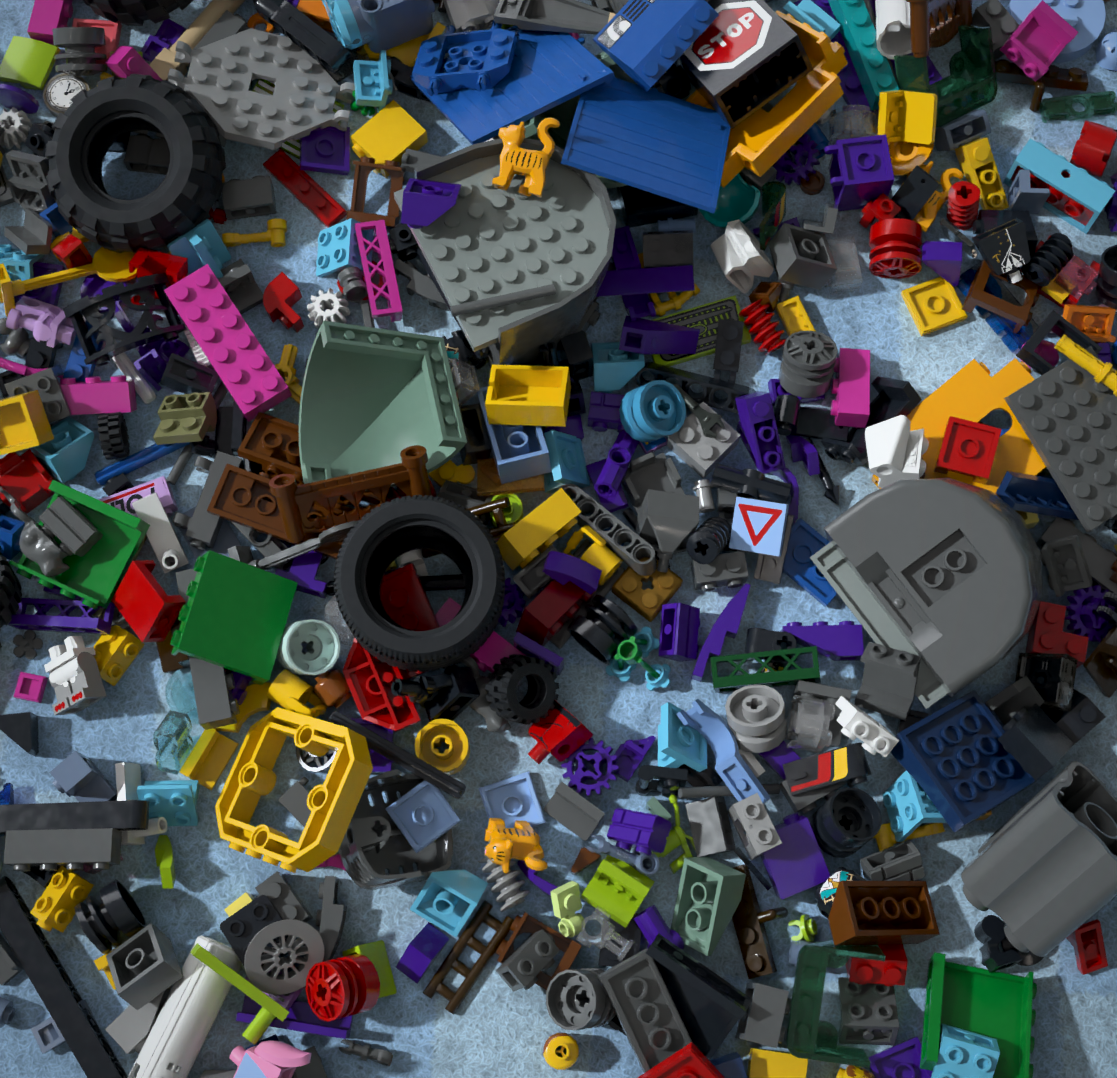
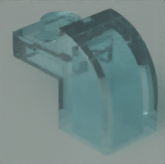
[165,669,198,722]

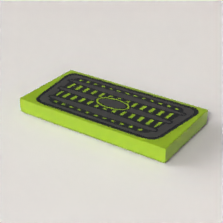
[651,295,752,367]

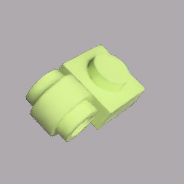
[550,881,585,937]

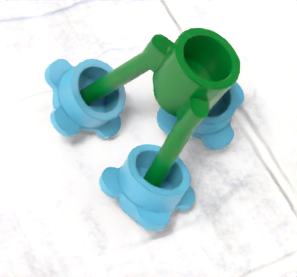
[606,627,671,691]

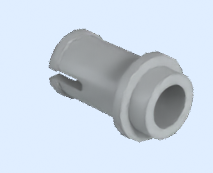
[693,479,715,513]

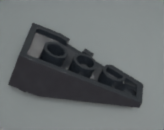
[1039,685,1106,747]

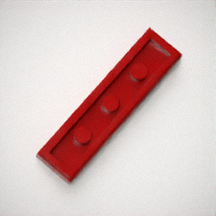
[263,149,347,228]

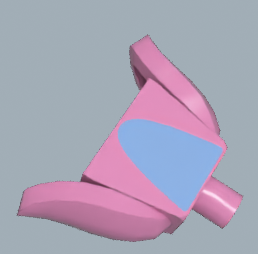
[229,1040,312,1078]

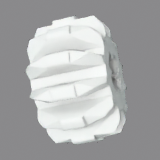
[0,107,32,150]
[307,288,350,328]

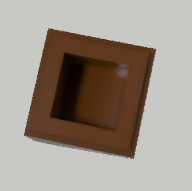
[748,282,782,312]
[571,847,601,875]

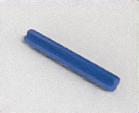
[94,442,190,485]

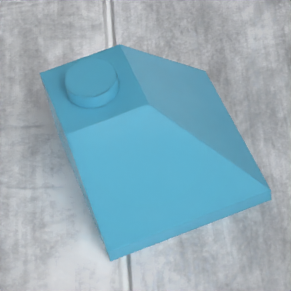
[592,342,645,393]
[29,416,94,483]
[410,869,488,937]

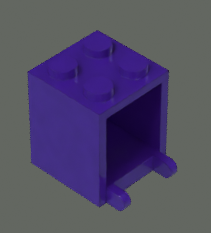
[824,134,895,212]

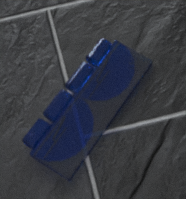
[957,260,1039,352]

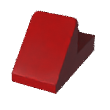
[52,234,93,269]
[1066,919,1108,975]

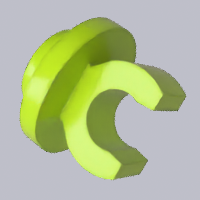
[788,914,818,942]

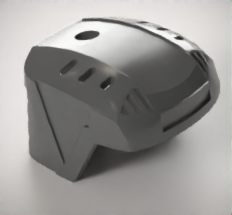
[339,769,453,890]

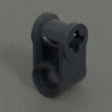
[745,628,796,659]

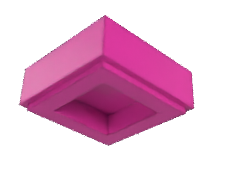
[13,672,48,703]

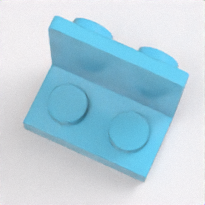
[316,218,374,278]
[0,244,44,291]
[883,770,946,842]
[931,1023,1000,1078]

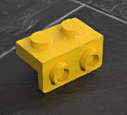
[93,625,144,686]

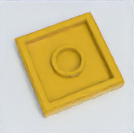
[901,276,968,336]

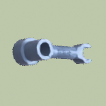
[587,835,660,875]

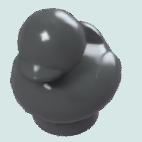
[0,318,30,358]

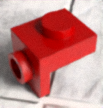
[859,193,901,229]

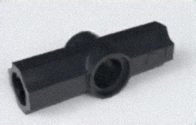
[710,463,791,504]

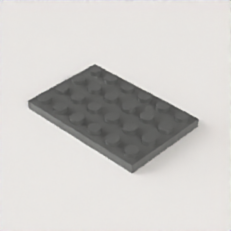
[1004,346,1117,532]

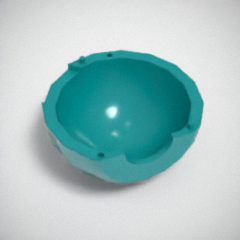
[699,173,761,229]

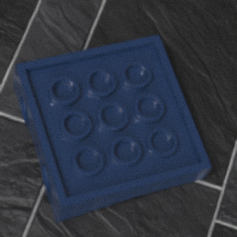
[890,690,1040,833]

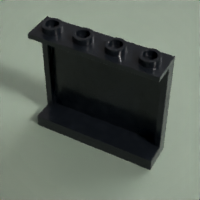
[608,933,752,1060]

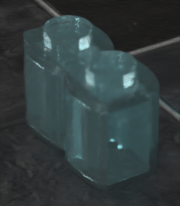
[153,710,194,775]

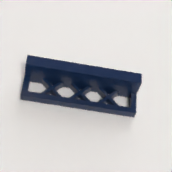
[996,471,1079,520]

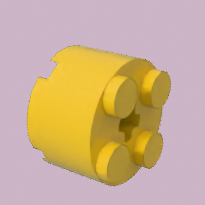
[415,719,470,776]

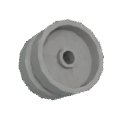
[725,684,787,753]

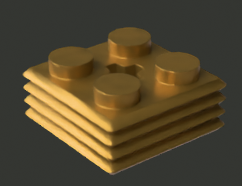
[612,557,683,622]

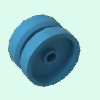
[619,380,686,442]

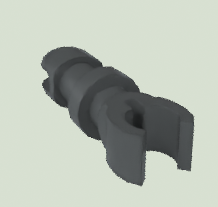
[339,1039,393,1066]

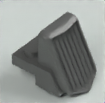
[5,150,56,214]

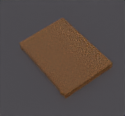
[477,458,545,496]

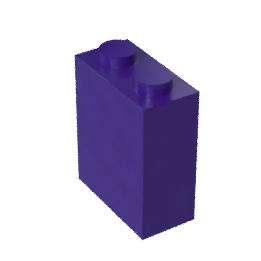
[761,813,830,900]

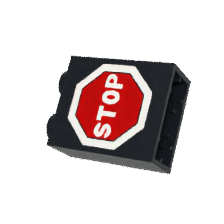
[675,0,813,129]

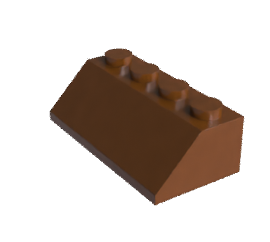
[828,881,940,946]

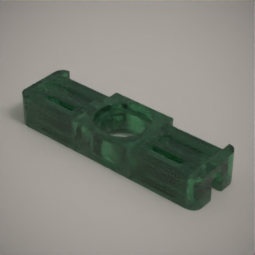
[1039,91,1117,123]

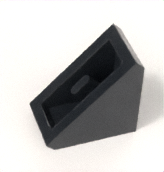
[0,712,39,757]

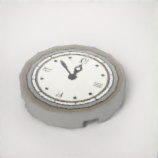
[42,73,91,117]

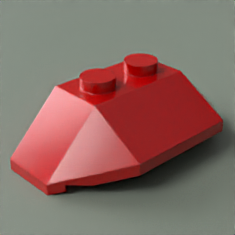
[342,638,421,732]

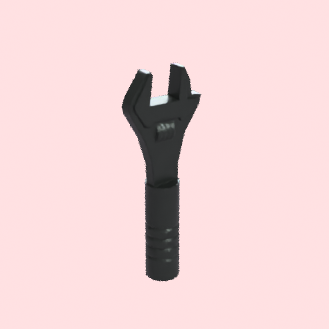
[674,384,725,438]

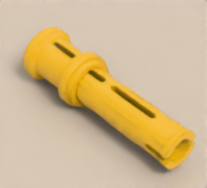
[1054,334,1117,397]

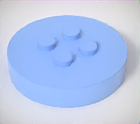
[1007,0,1106,63]

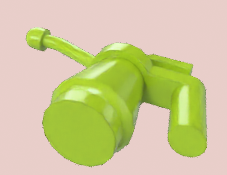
[652,795,695,874]

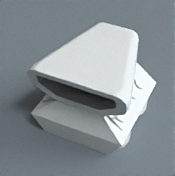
[711,219,774,294]
[865,415,929,488]

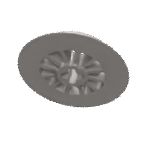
[244,919,324,995]

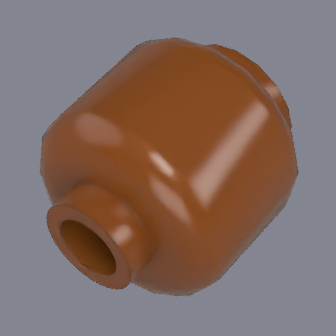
[313,669,352,708]

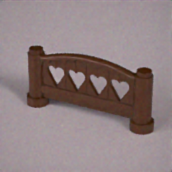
[906,0,973,58]
[269,445,432,543]

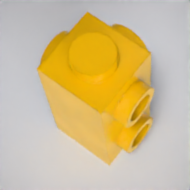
[30,866,94,933]

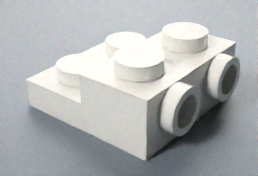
[835,696,899,758]

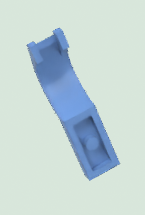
[676,699,771,804]

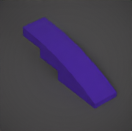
[691,583,751,682]

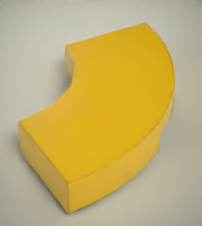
[213,682,272,733]

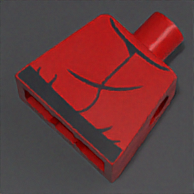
[528,700,593,764]

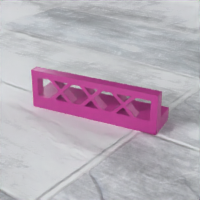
[355,220,403,322]

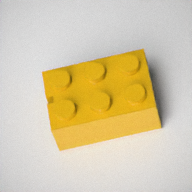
[485,364,571,427]
[0,390,54,455]
[496,488,582,571]

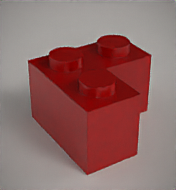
[1025,601,1089,668]

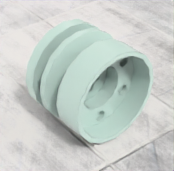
[277,619,341,675]

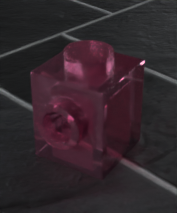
[1054,255,1099,300]

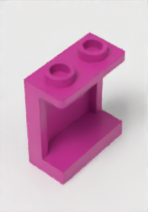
[1000,0,1078,82]

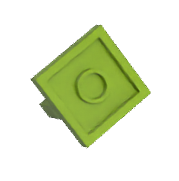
[580,855,655,928]

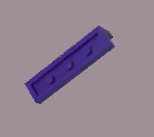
[8,598,115,635]
[236,994,353,1039]

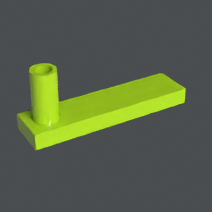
[190,943,290,1045]

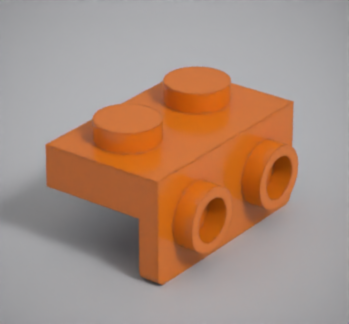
[1062,304,1117,343]

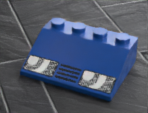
[593,0,719,92]

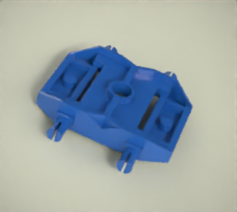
[412,21,517,96]

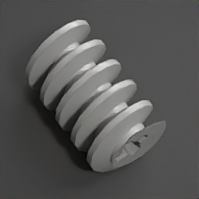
[478,857,530,912]

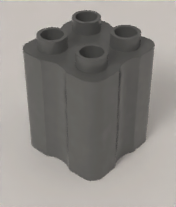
[961,761,1117,957]

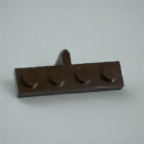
[989,59,1089,112]
[732,864,788,979]

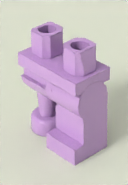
[6,296,76,348]

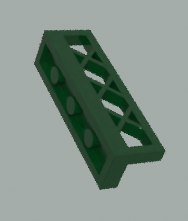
[711,646,821,693]

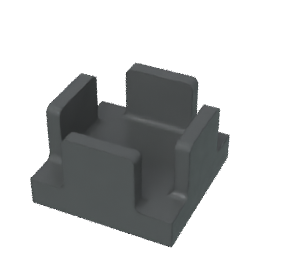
[621,452,685,515]

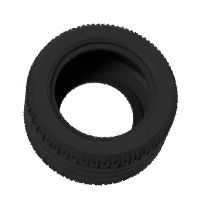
[334,495,505,672]

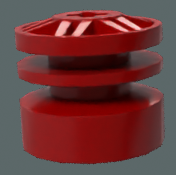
[869,218,922,279]
[306,954,380,1022]

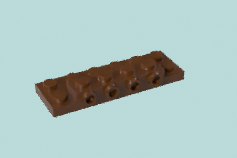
[238,412,392,505]
[207,464,353,559]

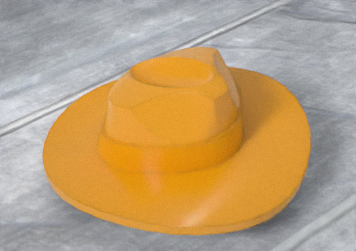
[888,141,934,176]

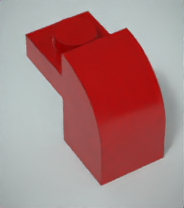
[263,272,304,333]

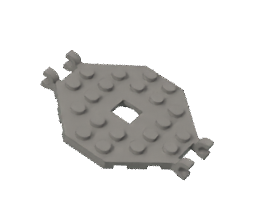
[168,28,355,150]

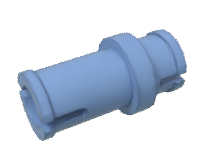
[657,217,696,233]

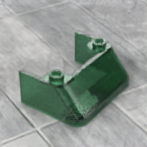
[894,25,998,127]
[786,939,886,1068]

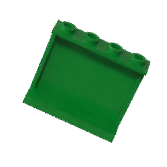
[9,480,150,610]
[170,550,298,685]
[920,952,1037,1078]

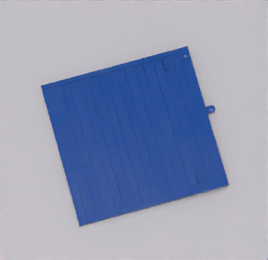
[410,25,615,145]
[561,77,730,214]

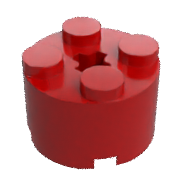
[1070,120,1117,177]

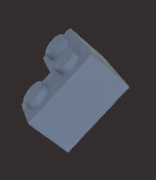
[50,751,117,802]

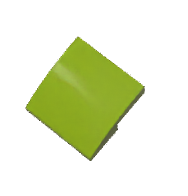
[0,36,60,90]

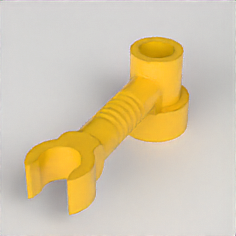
[222,218,287,247]
[873,823,945,851]

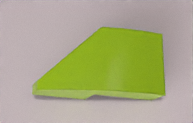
[154,835,176,889]

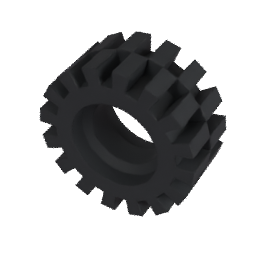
[97,412,130,460]

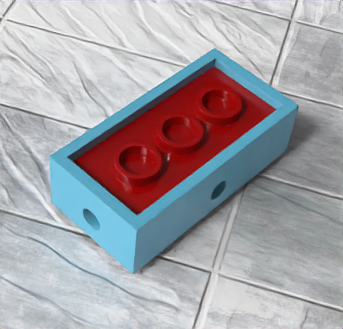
[1003,138,1115,234]

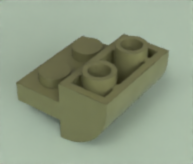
[153,392,217,445]

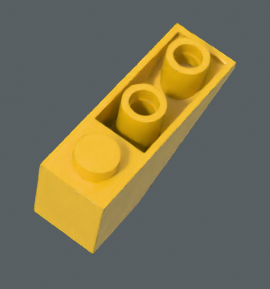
[954,137,1009,210]

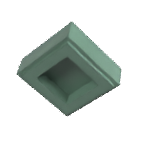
[646,796,672,821]

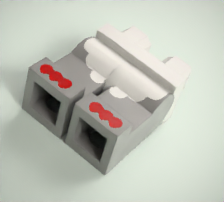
[44,636,106,716]

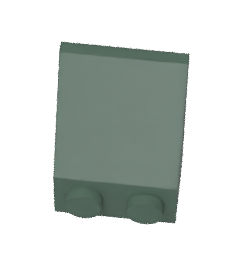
[671,856,746,956]

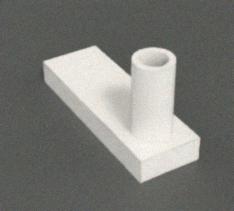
[132,492,189,573]
[115,762,167,845]

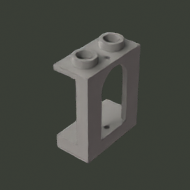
[727,793,782,860]

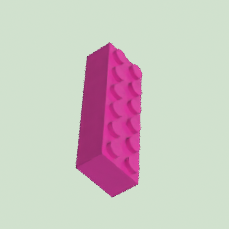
[164,264,292,422]

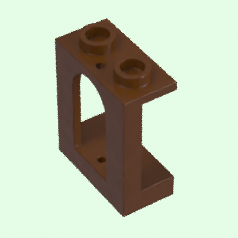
[346,157,406,227]
[962,260,1040,334]
[496,912,582,990]

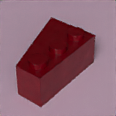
[516,580,597,647]

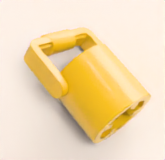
[563,525,623,586]
[267,669,327,718]

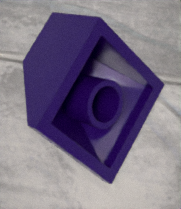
[401,178,461,229]

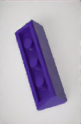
[596,265,695,297]

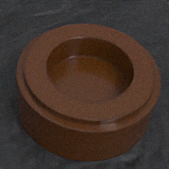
[800,170,825,195]

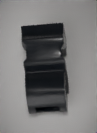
[974,915,1022,973]

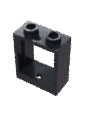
[1016,310,1102,376]

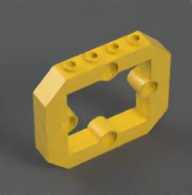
[215,707,373,873]

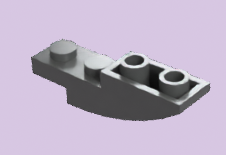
[393,258,450,311]
[303,876,347,988]

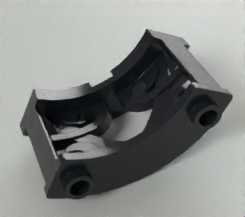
[63,273,186,367]

